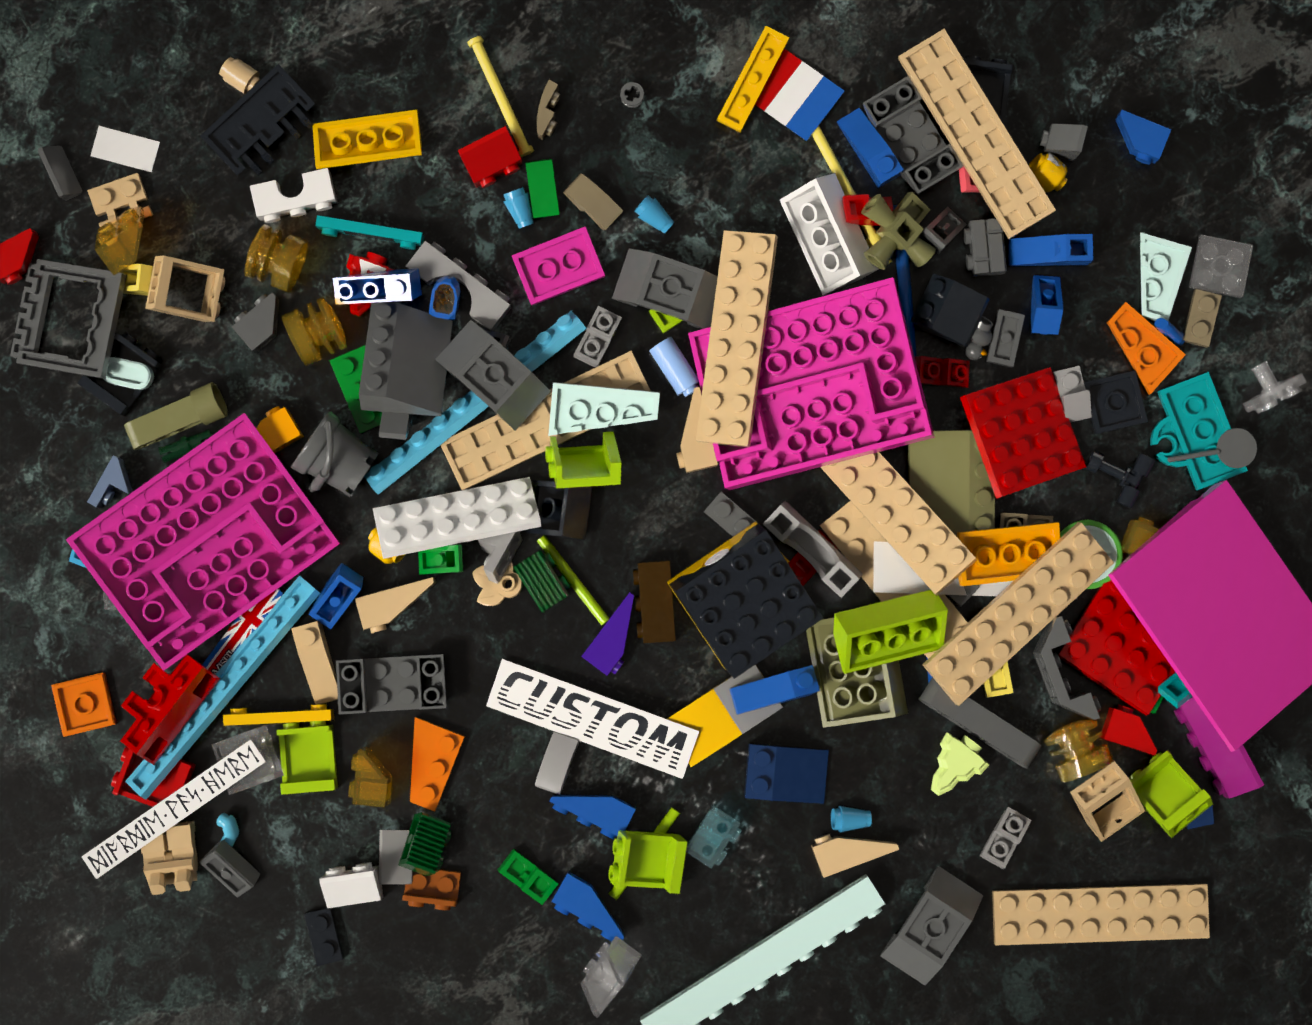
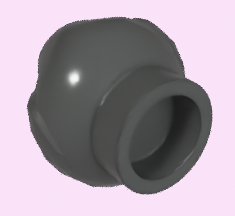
[965,316,993,360]

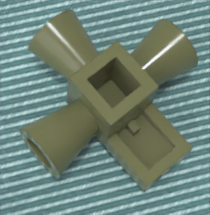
[861,192,936,270]

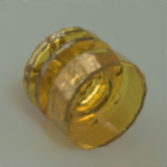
[245,224,308,293]
[282,297,347,367]
[1044,719,1114,782]

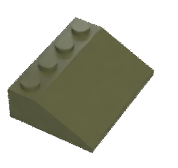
[908,431,995,537]
[806,618,908,728]

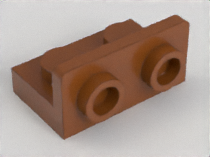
[402,870,461,910]

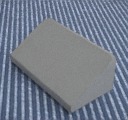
[379,830,412,884]

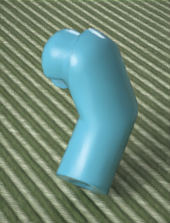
[217,813,239,847]

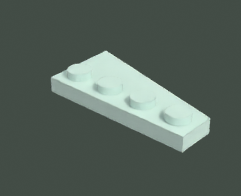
[548,382,660,436]

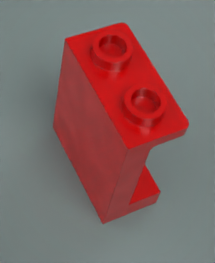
[111,746,196,807]

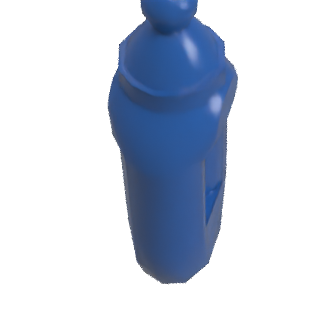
[1154,318,1185,346]

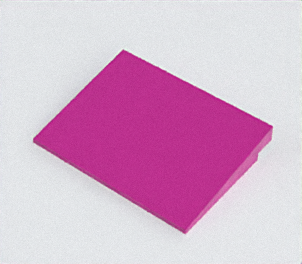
[688,277,935,490]
[66,413,340,671]
[1108,480,1312,752]

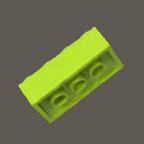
[833,590,948,674]

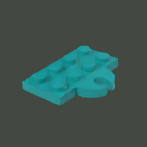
[1150,372,1248,491]

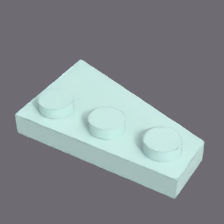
[1140,232,1192,321]

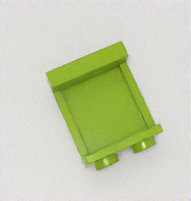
[545,432,621,489]
[276,721,338,795]
[1129,750,1213,838]
[609,830,687,894]

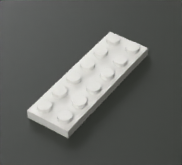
[373,477,541,559]

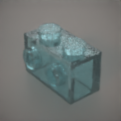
[686,804,742,869]

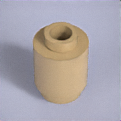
[219,57,260,94]

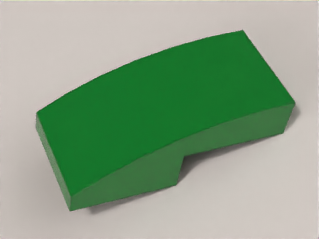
[526,159,559,218]
[498,849,558,905]

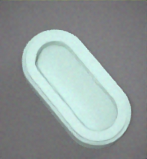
[104,357,154,390]

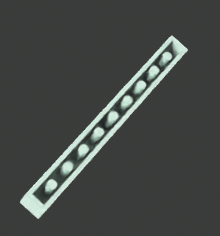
[640,874,885,1025]

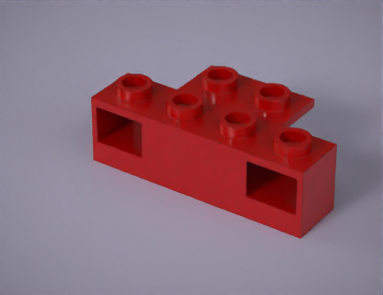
[120,654,220,765]

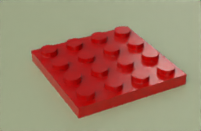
[960,367,1086,499]
[1058,580,1175,716]

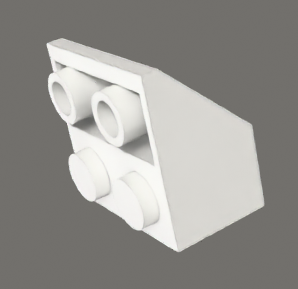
[319,862,384,908]

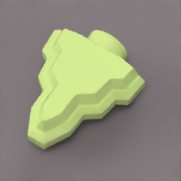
[931,732,990,796]

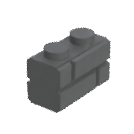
[964,219,1007,277]

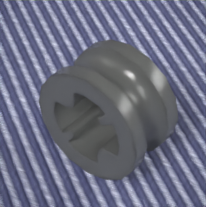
[620,82,644,108]

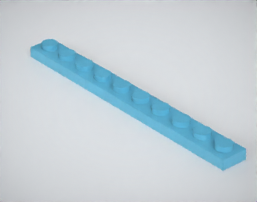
[364,311,586,494]
[125,575,320,800]

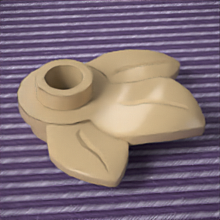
[473,561,523,606]

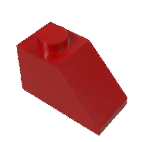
[0,228,39,285]
[1100,704,1157,756]

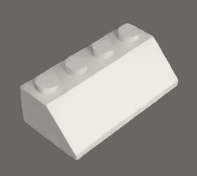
[780,173,878,296]

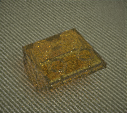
[95,206,144,275]
[349,747,393,807]

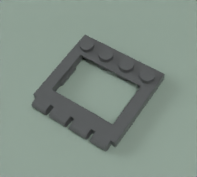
[10,259,127,379]

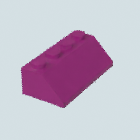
[1174,697,1264,799]

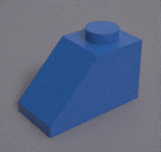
[1115,110,1171,165]
[1030,275,1063,335]
[309,563,364,629]

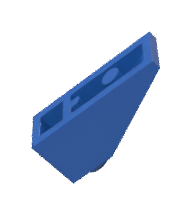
[837,108,904,189]
[729,665,820,715]

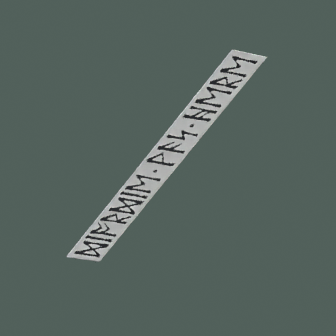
[82,740,266,879]

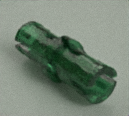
[158,429,211,463]

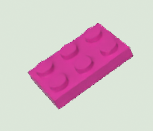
[512,226,605,306]

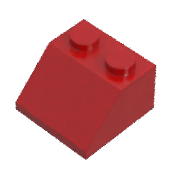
[458,126,523,188]

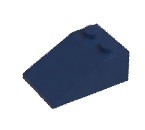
[744,743,829,804]

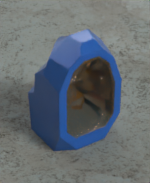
[429,276,461,320]

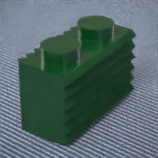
[513,550,571,612]
[398,812,451,876]

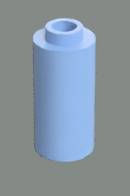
[649,337,699,397]

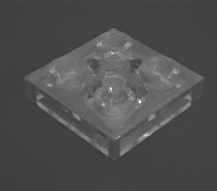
[1242,361,1307,414]

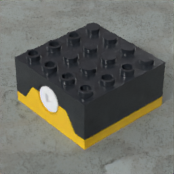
[667,522,823,679]

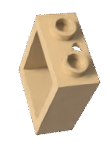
[145,256,225,322]
[1070,761,1145,842]

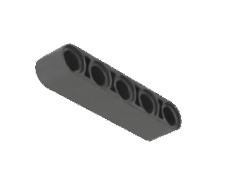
[919,677,1041,769]

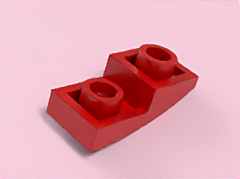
[915,356,970,388]

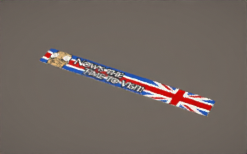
[158,589,283,760]

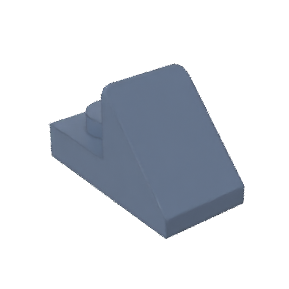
[87,455,133,508]

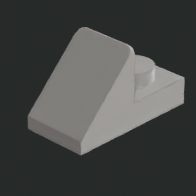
[1053,366,1091,423]
[478,531,523,584]

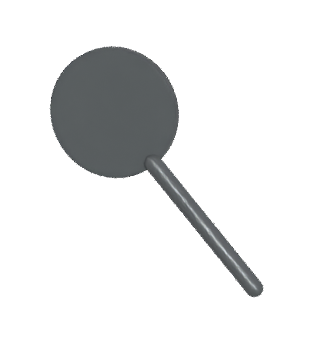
[1167,428,1257,468]

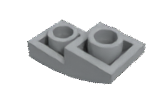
[573,306,622,368]
[535,732,579,795]
[979,807,1031,869]

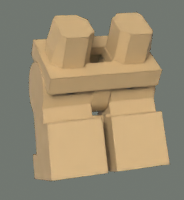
[141,821,198,895]

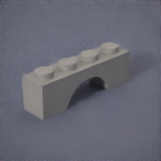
[406,241,511,331]
[763,501,863,598]

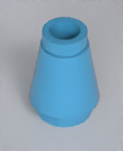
[503,187,533,228]
[635,195,674,233]
[831,806,872,833]

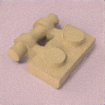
[87,173,153,233]

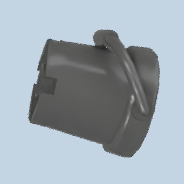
[291,411,379,497]

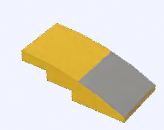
[667,665,783,767]

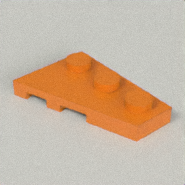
[1107,302,1186,395]
[410,717,465,812]

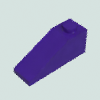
[581,592,634,676]

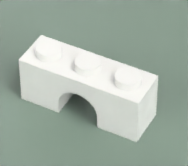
[250,168,338,223]

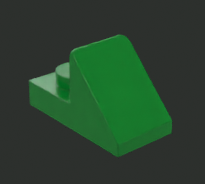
[418,545,463,575]

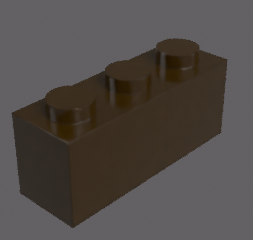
[633,561,676,643]

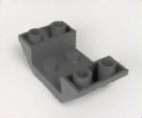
[863,76,964,194]
[612,248,718,329]
[435,320,551,431]
[1033,616,1101,720]
[336,654,447,714]
[880,866,983,985]

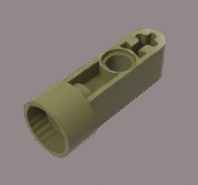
[124,382,228,450]

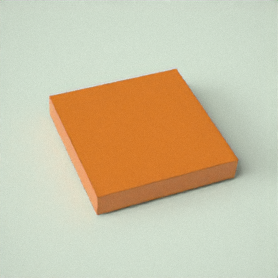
[51,672,117,737]

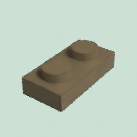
[1183,289,1222,348]

